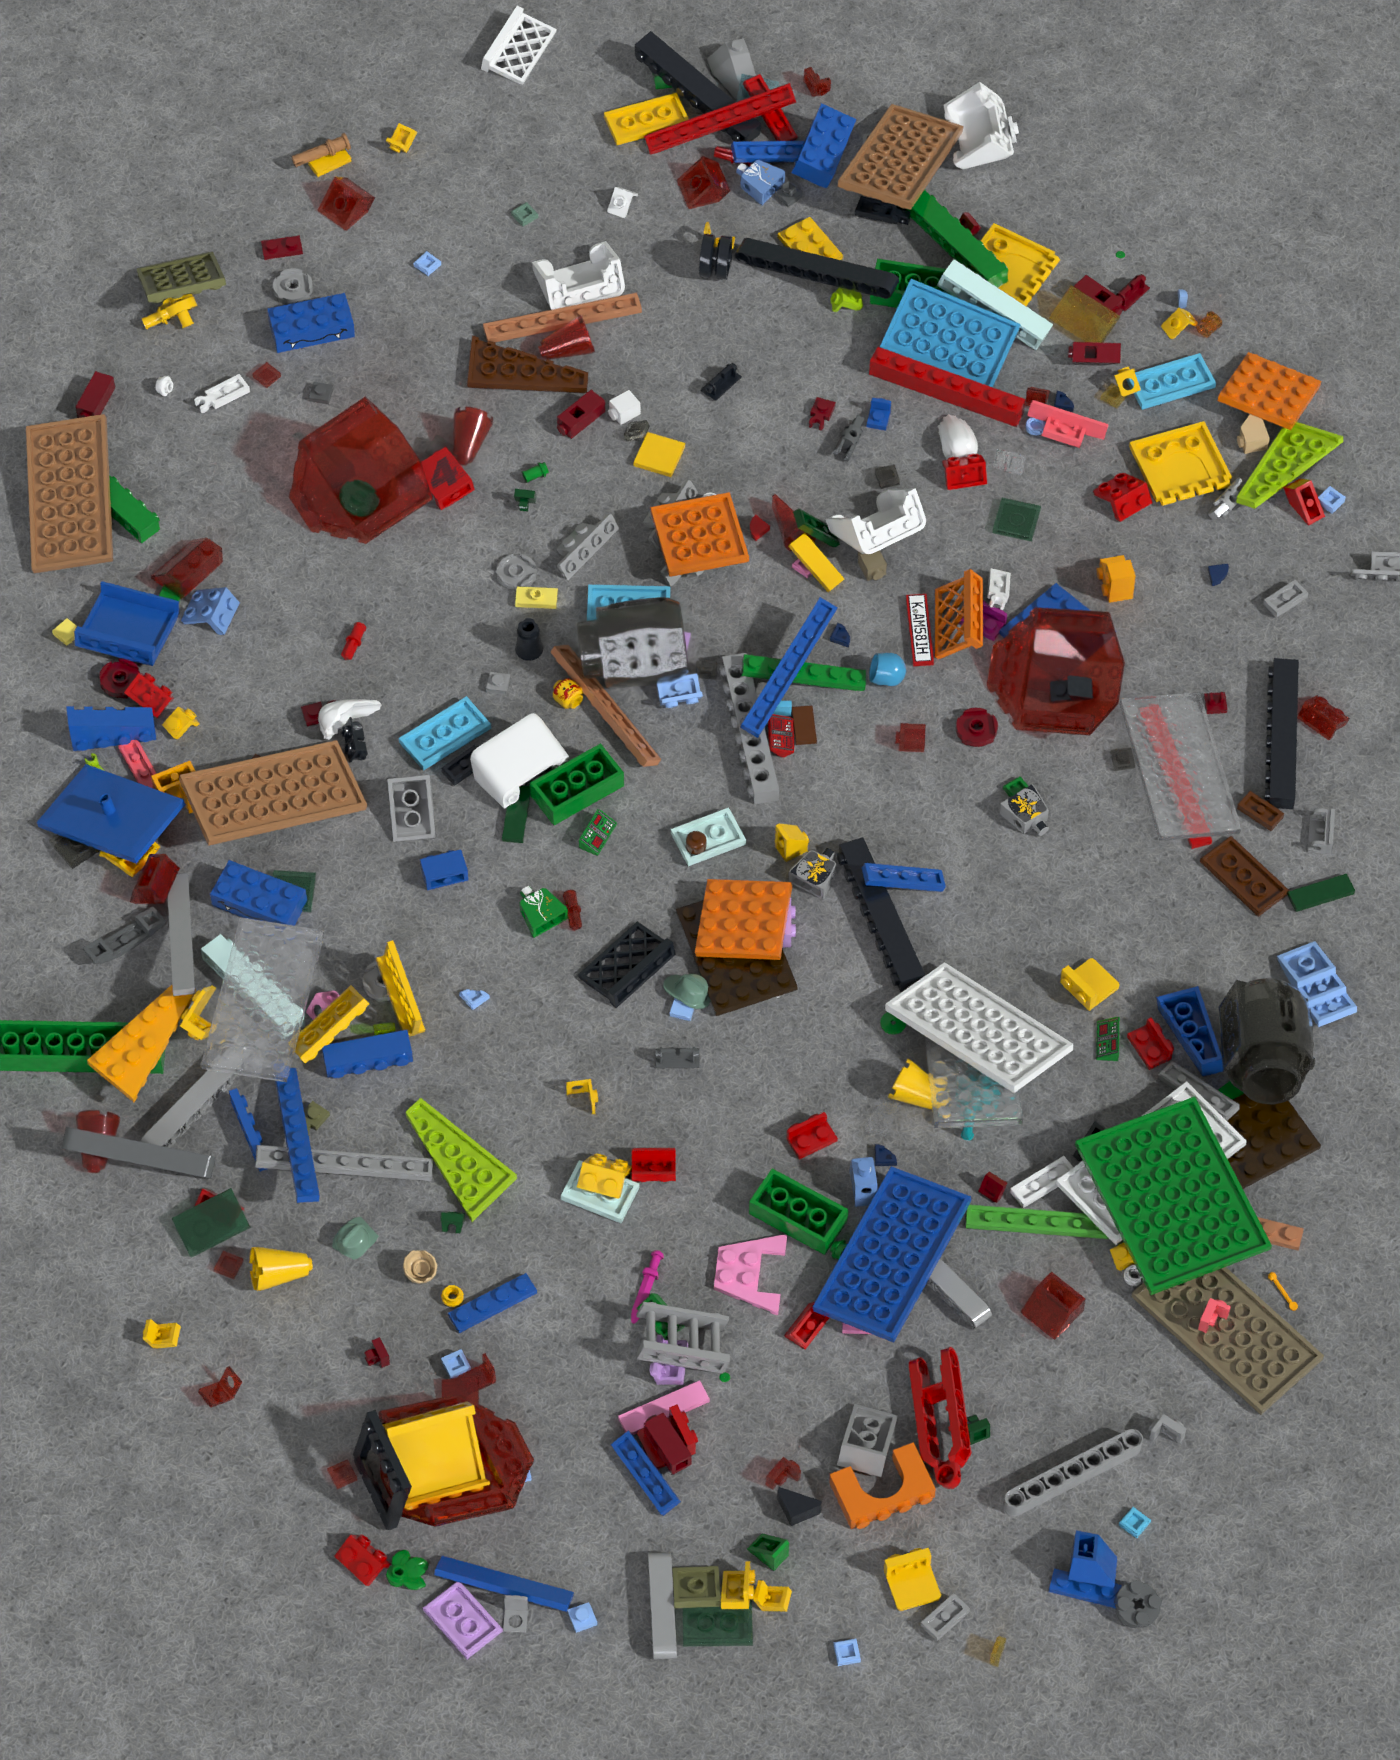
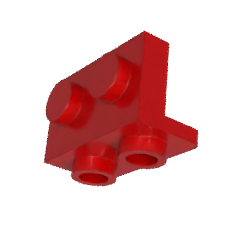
[632,1148,676,1182]
[334,1534,391,1586]

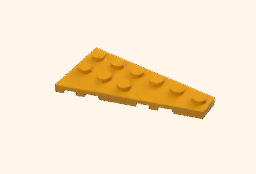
[87,985,196,1103]

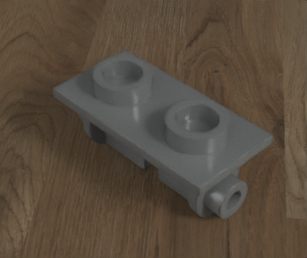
[656,1047,699,1068]

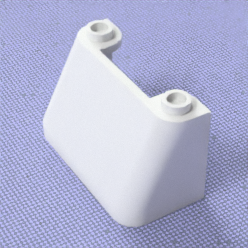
[944,82,1014,169]
[532,241,625,310]
[826,488,926,554]
[470,713,570,808]

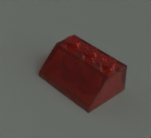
[151,537,223,600]

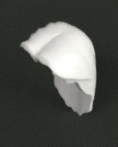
[938,414,978,460]
[318,699,382,740]

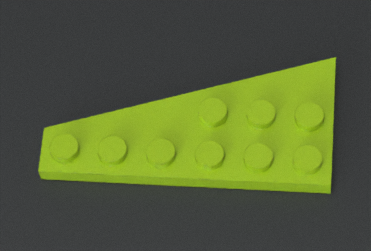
[1236,422,1343,509]
[406,1098,517,1222]

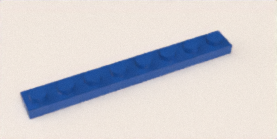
[740,597,838,738]
[274,1068,320,1203]

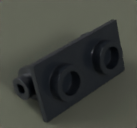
[701,363,742,401]
[341,717,368,763]

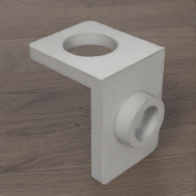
[503,1595,528,1633]

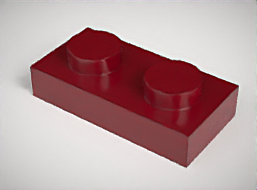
[261,235,303,260]

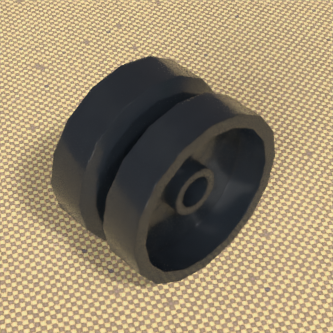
[699,233,733,280]

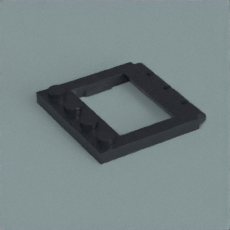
[353,1410,412,1530]

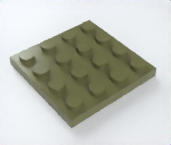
[136,251,226,303]

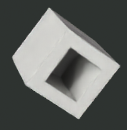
[608,390,641,425]

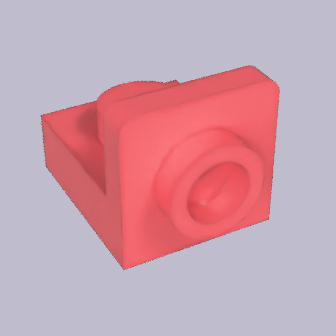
[1198,1298,1231,1333]

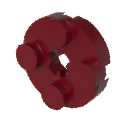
[100,659,140,699]
[956,707,998,747]

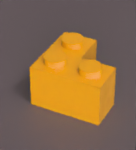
[1096,555,1136,603]
[151,761,195,814]

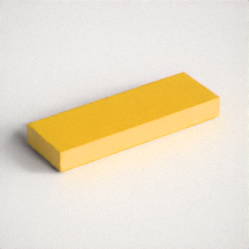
[788,533,844,593]

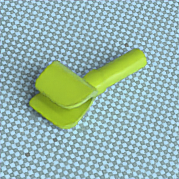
[85,753,105,771]

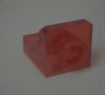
[803,67,831,97]
[766,1457,801,1490]

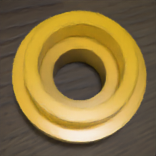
[441,1285,464,1307]

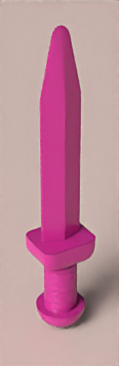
[631,1250,664,1324]

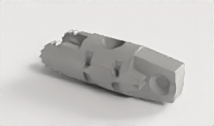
[1208,477,1243,520]

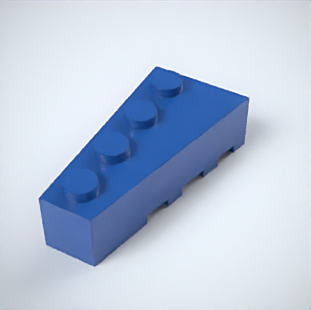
[66,706,157,751]
[1157,986,1224,1077]

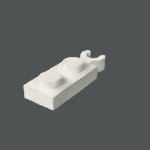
[194,374,250,413]
[987,568,1011,610]

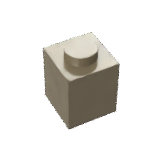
[858,550,887,581]

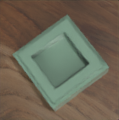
[511,202,539,226]

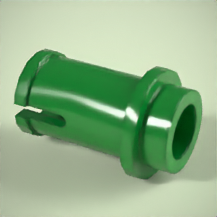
[522,462,549,483]

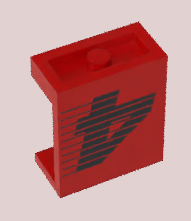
[412,447,475,510]

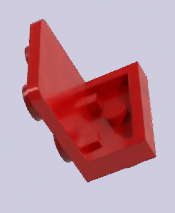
[1093,473,1152,522]
[637,1404,698,1469]

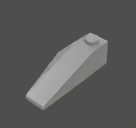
[707,38,756,102]

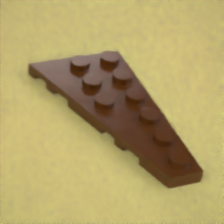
[467,335,588,393]

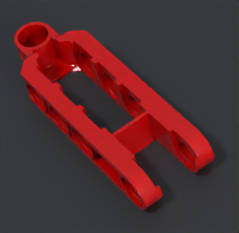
[909,1347,972,1489]

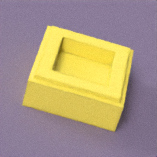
[52,618,77,645]

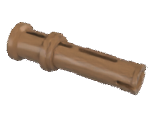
[291,133,351,167]

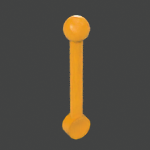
[1268,1272,1298,1311]

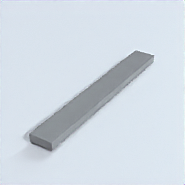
[167,873,195,996]
[255,1145,433,1181]

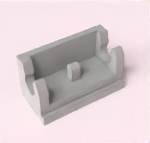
[1308,809,1335,855]

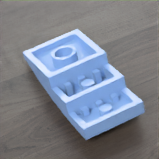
[1277,941,1357,1027]

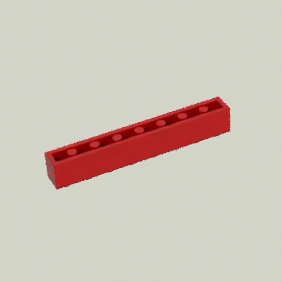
[869,347,1025,427]

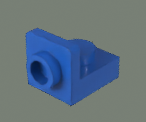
[866,398,891,431]

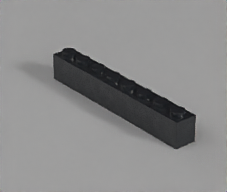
[635,31,761,142]
[1264,658,1299,810]
[837,837,925,992]

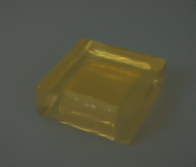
[1100,383,1128,408]
[990,1636,1006,1667]

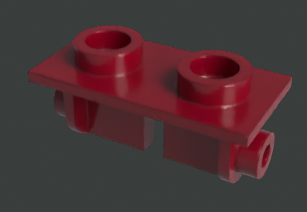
[1116,274,1150,312]

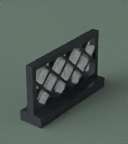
[578,921,676,1008]

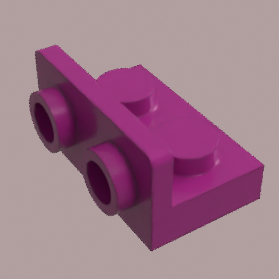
[959,600,1007,641]

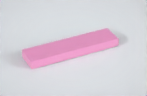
[618,1381,710,1435]

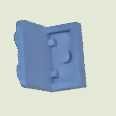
[181,587,240,635]

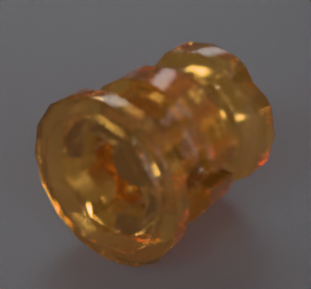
[1196,311,1222,338]

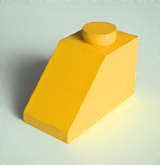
[775,823,809,862]

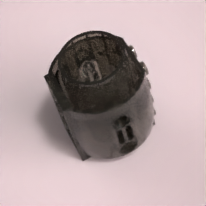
[577,597,689,689]
[1218,978,1315,1104]

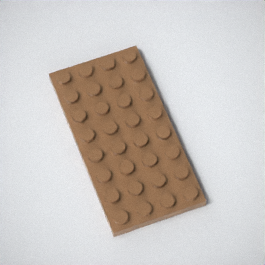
[837,104,964,210]
[26,414,113,573]
[179,740,367,846]

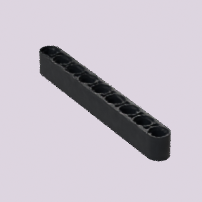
[735,238,899,299]

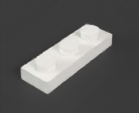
[1010,1156,1074,1208]

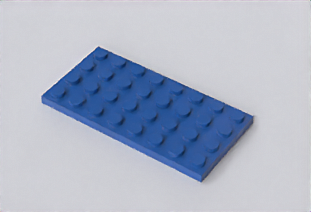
[813,1166,971,1343]

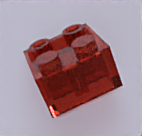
[130,854,180,904]
[1021,1271,1086,1340]

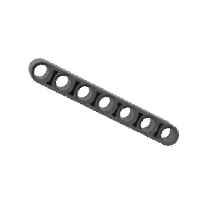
[61,1127,216,1179]

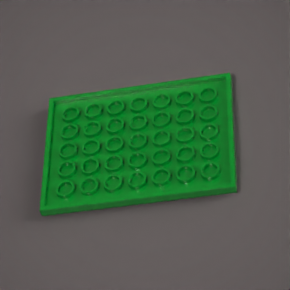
[1075,1096,1272,1295]

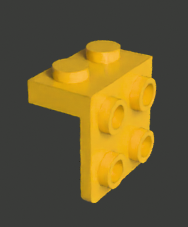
[1060,958,1119,1011]
[180,985,217,1040]
[577,1153,632,1199]
[884,1547,941,1611]

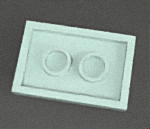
[671,807,746,866]
[561,1160,639,1223]

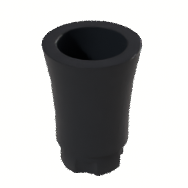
[515,618,543,661]

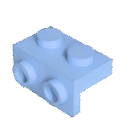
[656,673,703,708]

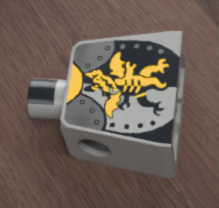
[999,784,1049,836]
[789,848,837,900]

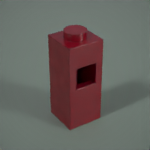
[1072,275,1123,323]
[1068,342,1121,364]
[75,371,115,418]
[557,389,606,439]
[644,1413,692,1475]

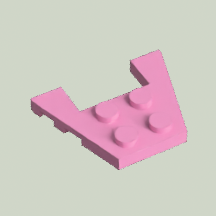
[714,1235,787,1315]

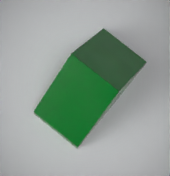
[747,1533,789,1571]

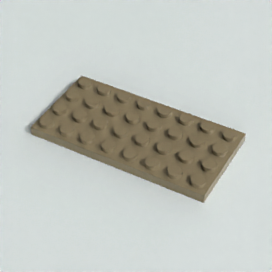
[1131,1267,1324,1415]

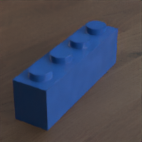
[322,1030,413,1078]

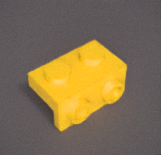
[721,1561,755,1609]

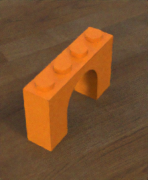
[829,1442,936,1529]

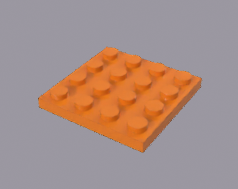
[1217,352,1321,430]
[650,492,749,577]
[695,879,792,960]

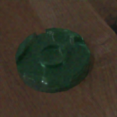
[339,480,379,517]

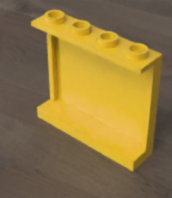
[383,1402,490,1510]

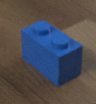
[420,849,468,890]

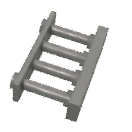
[637,1302,730,1374]

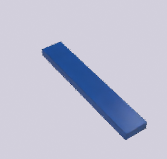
[434,1556,574,1612]

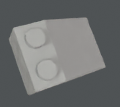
[387,775,436,842]
[837,1404,898,1477]

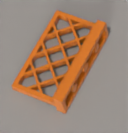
[935,569,983,659]

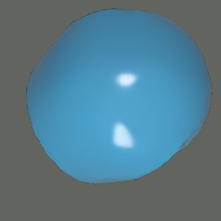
[869,653,906,686]

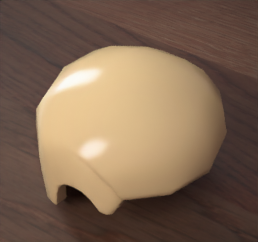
[403,1250,437,1284]

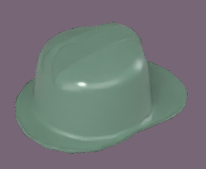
[663,974,710,1009]
[332,1217,379,1260]

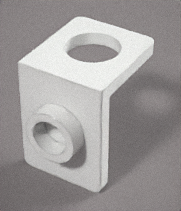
[607,187,638,218]

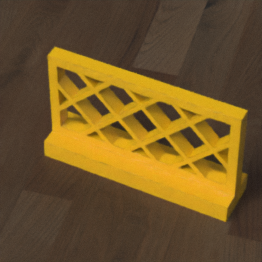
[376,940,425,1037]

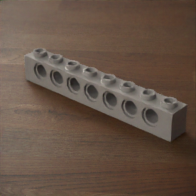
[719,653,779,804]

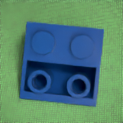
[1068,1530,1117,1588]

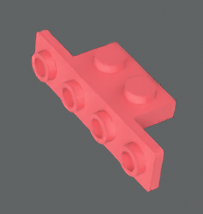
[1028,400,1108,448]

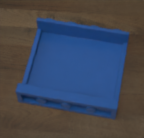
[74,581,179,666]

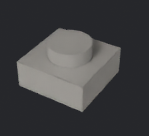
[486,672,510,695]

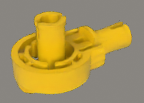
[142,293,198,329]

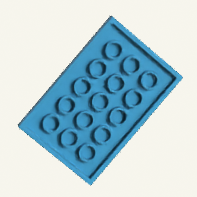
[880,279,1021,387]

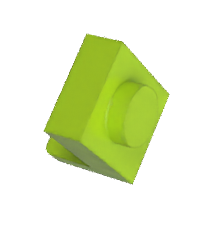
[830,287,863,312]

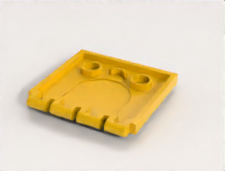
[981,223,1060,306]
[1129,421,1232,506]

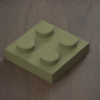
[672,1566,721,1608]

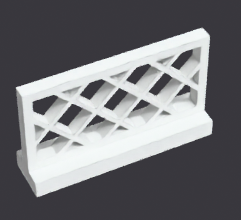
[481,6,557,85]

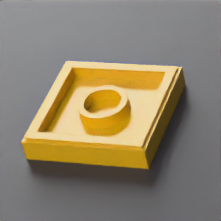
[633,432,685,477]

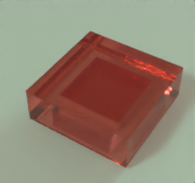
[252,362,281,388]
[214,1251,244,1279]
[327,1459,358,1489]

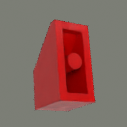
[1283,478,1325,525]

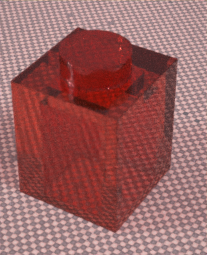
[895,723,926,752]

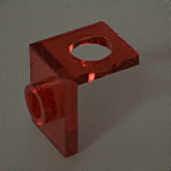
[1025,387,1050,407]
[459,1353,496,1395]
[198,1366,242,1408]

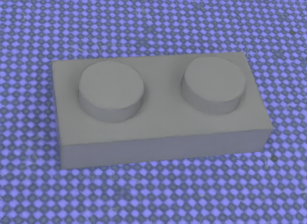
[1263,580,1308,618]
[920,1593,970,1642]

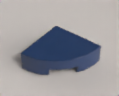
[1054,391,1074,412]
[1208,564,1229,586]
[830,622,850,648]
[874,1144,897,1166]

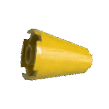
[888,1058,951,1112]
[249,1247,312,1291]

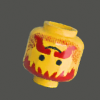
[553,678,583,709]

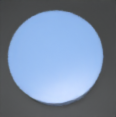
[1025,417,1046,435]

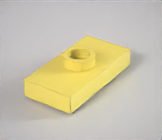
[515,587,558,609]

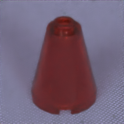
[538,315,595,360]
[453,407,493,465]
[76,1110,120,1173]

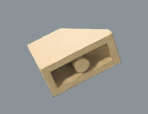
[1237,414,1270,454]

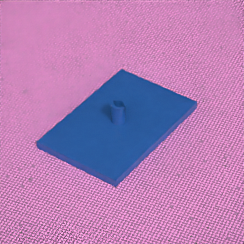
[36,764,186,864]

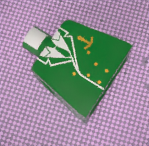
[519,886,568,938]

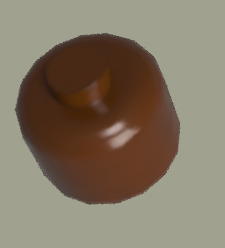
[686,831,707,855]

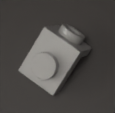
[1149,1414,1186,1444]

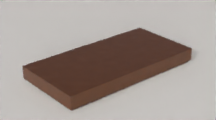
[1200,836,1290,917]

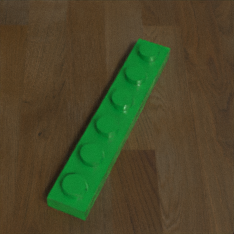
[742,654,866,691]

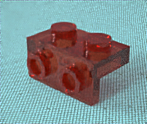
[1297,695,1350,740]

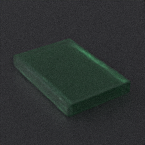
[172,1188,251,1258]
[683,1600,753,1647]

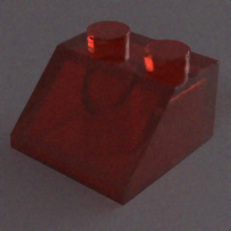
[677,156,730,209]
[317,177,375,231]

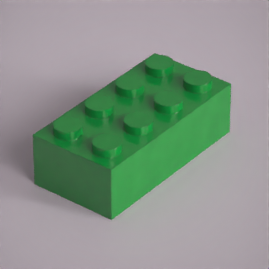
[870,258,951,308]
[530,743,624,825]
[749,1168,848,1255]

